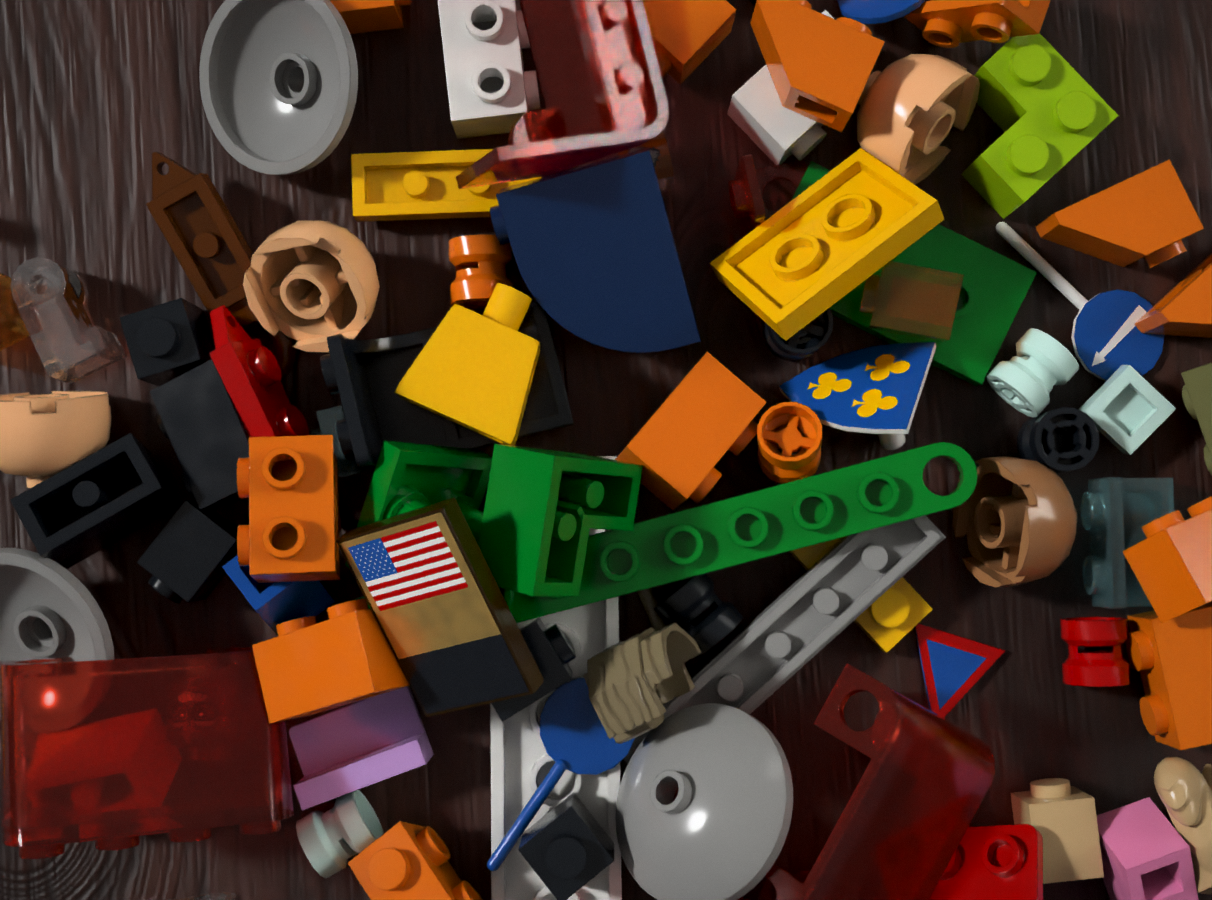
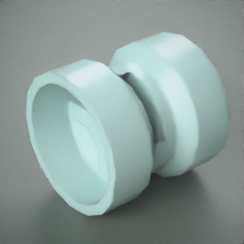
[987,328,1079,418]
[296,790,384,879]

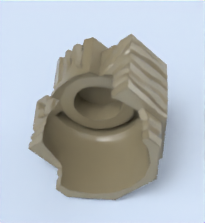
[583,622,701,744]

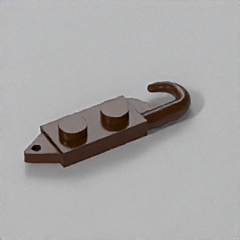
[146,152,297,379]

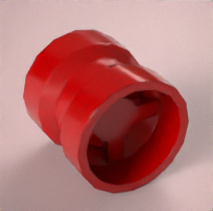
[1060,617,1131,687]

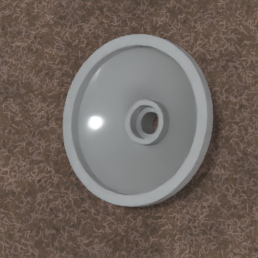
[199,0,358,175]
[0,548,115,734]
[615,703,793,900]

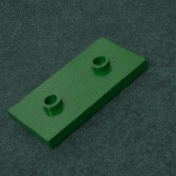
[791,161,1037,387]

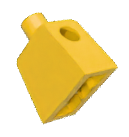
[395,283,540,446]

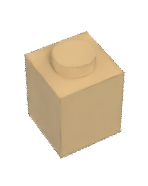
[1010,778,1104,884]

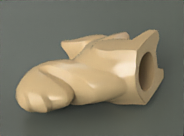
[1154,757,1212,895]

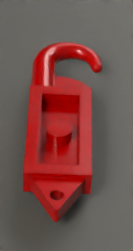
[209,305,341,534]

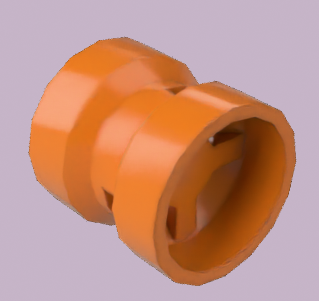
[448,234,513,309]
[757,402,822,484]

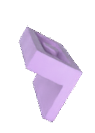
[289,686,434,810]

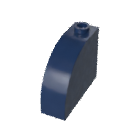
[490,147,701,353]

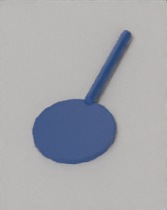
[487,677,635,871]

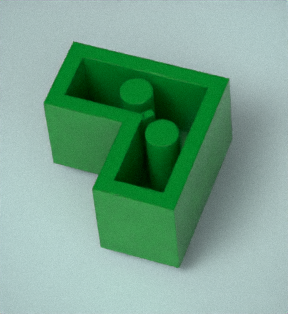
[478,444,643,596]

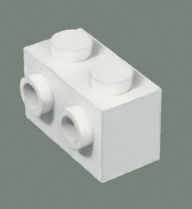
[438,0,540,139]

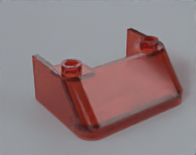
[456,0,669,189]

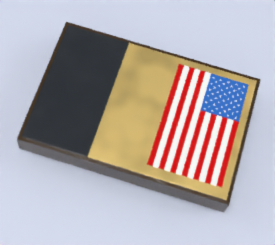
[336,497,544,717]

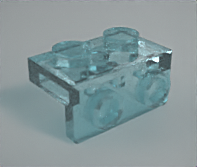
[1080,477,1174,609]

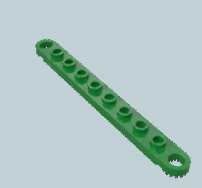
[354,442,977,623]

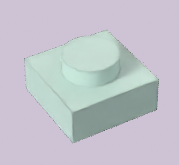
[1078,365,1176,455]

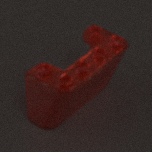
[0,646,294,859]
[737,663,996,900]

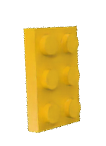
[710,148,945,341]

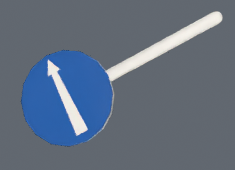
[996,222,1165,381]

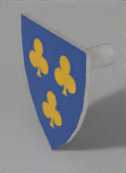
[779,342,936,450]

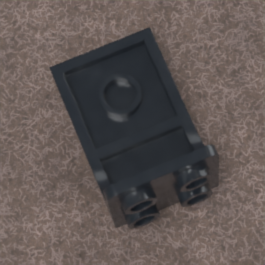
[321,301,574,472]

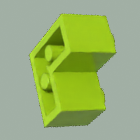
[961,33,1119,219]

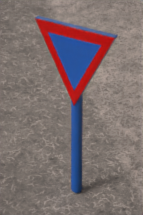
[895,623,1005,846]

